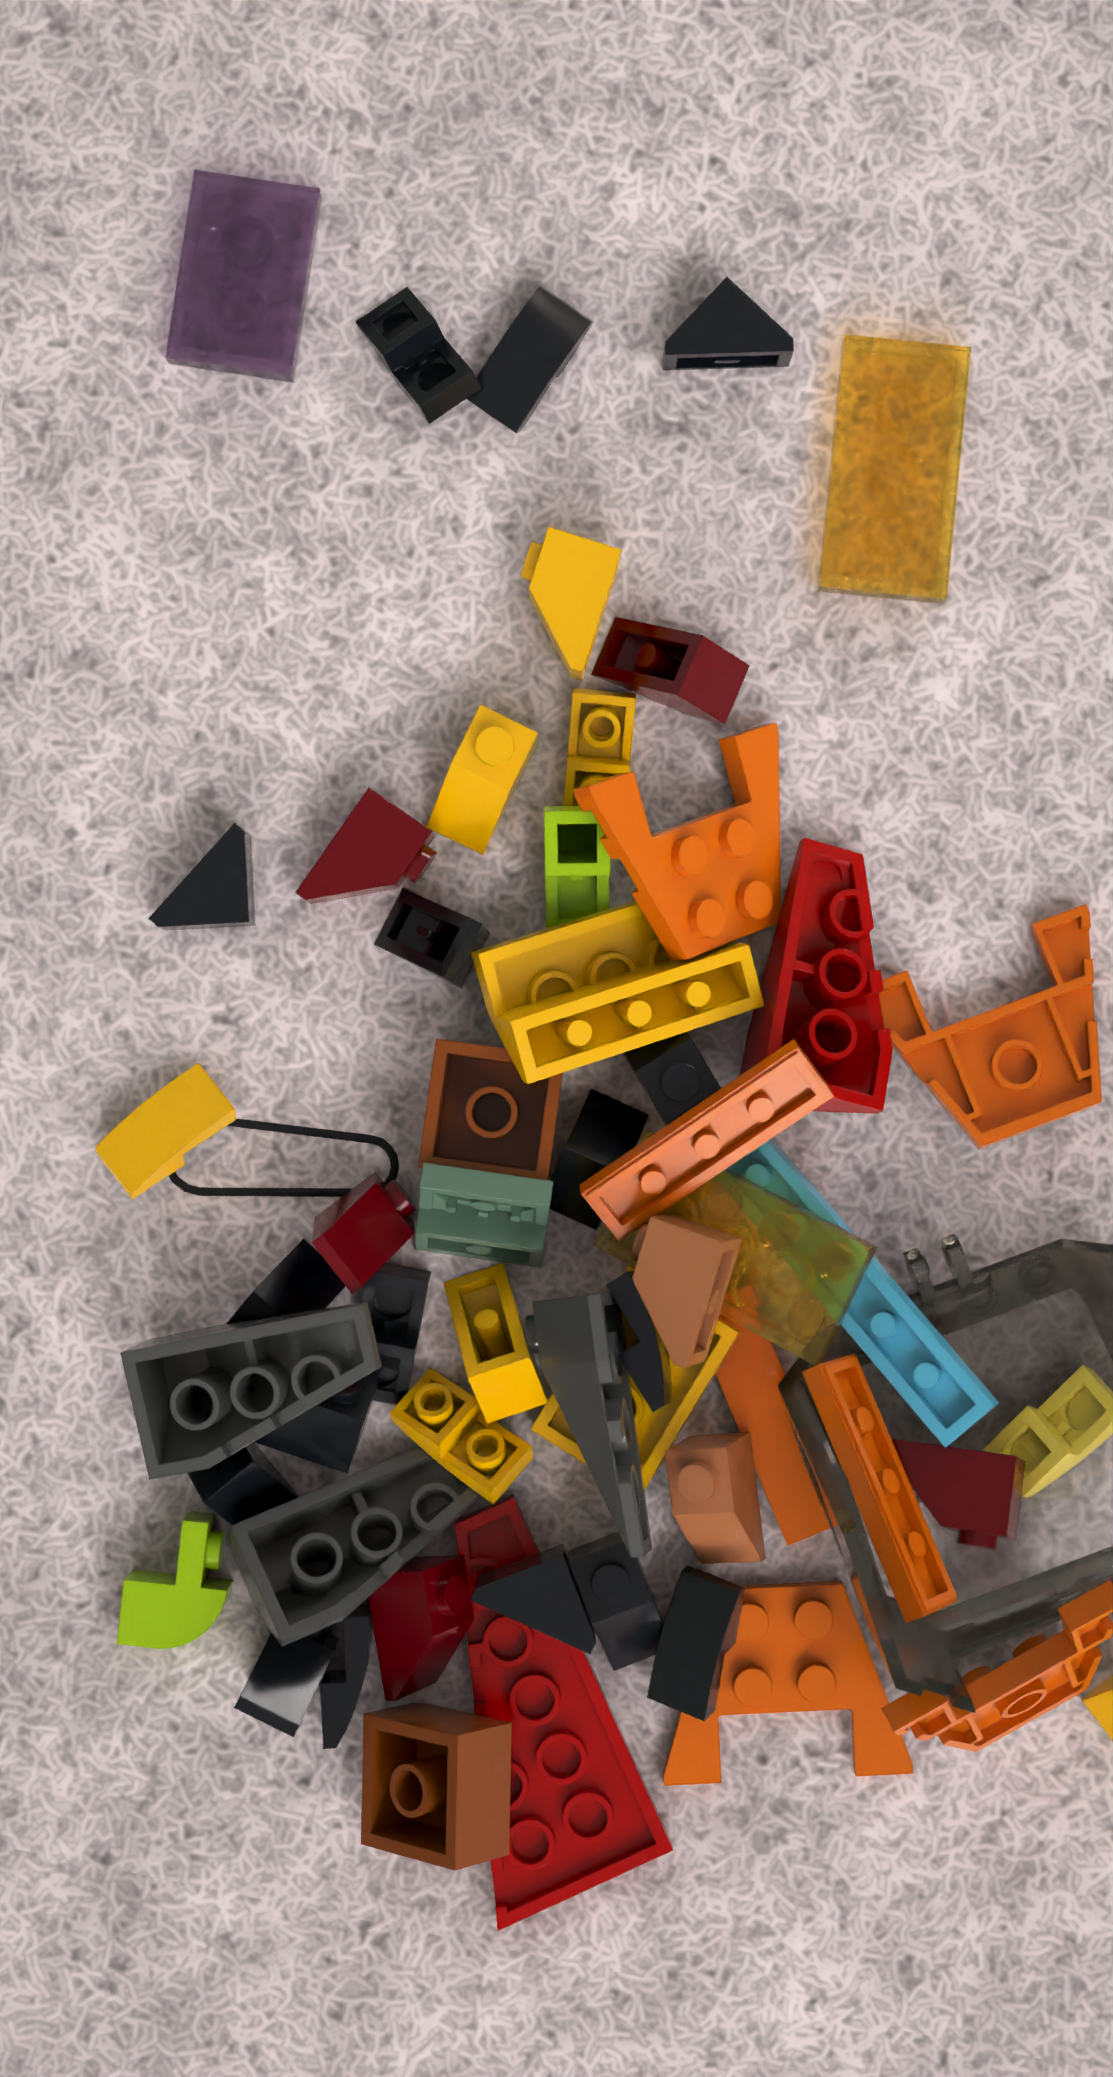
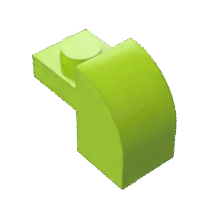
[544,806,610,928]
[116,1511,234,1649]

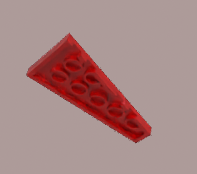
[455,1494,673,1931]

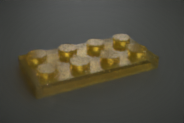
[817,334,971,604]
[593,1130,877,1366]

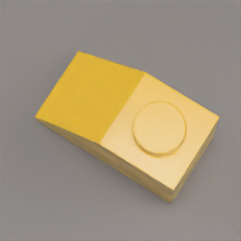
[521,526,622,681]
[426,704,539,855]
[443,1263,548,1424]

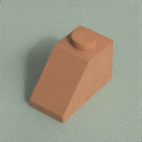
[632,1213,742,1368]
[665,1432,766,1564]

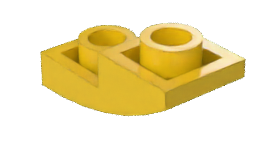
[563,688,636,806]
[95,1063,236,1199]
[390,1368,534,1504]

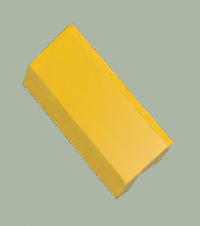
[471,900,765,1084]

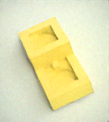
[983,1365,1113,1498]

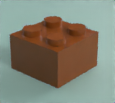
[418,1039,563,1180]
[361,1703,512,1871]

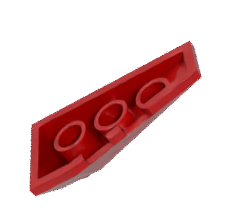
[740,838,893,1114]

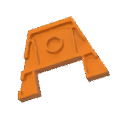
[573,722,781,961]
[879,904,1102,1150]
[881,1580,1113,1752]
[663,1581,913,1786]

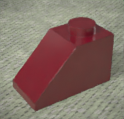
[591,617,750,724]
[295,787,437,904]
[312,1171,417,1294]
[892,1439,1025,1550]
[368,1555,474,1701]

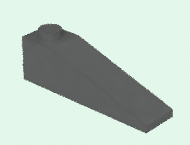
[525,1292,652,1558]
[120,1302,382,1480]
[230,1447,482,1647]

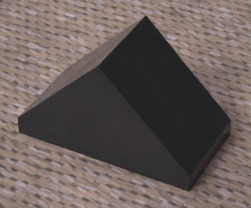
[663,277,794,371]
[148,823,256,931]
[374,888,490,989]
[549,1089,649,1230]
[226,1239,346,1324]
[188,1442,300,1525]
[471,1544,596,1655]

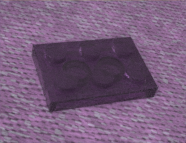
[165,169,322,383]

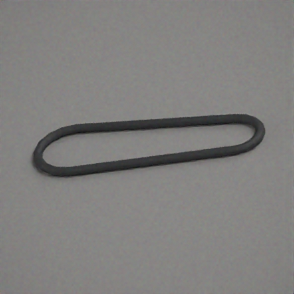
[169,1119,399,1197]

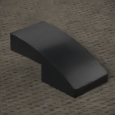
[467,286,594,433]
[356,287,481,424]
[360,1263,431,1405]
[606,1271,672,1412]
[647,1565,745,1721]
[320,1605,373,1749]

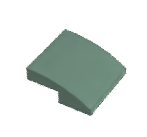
[415,1162,553,1268]

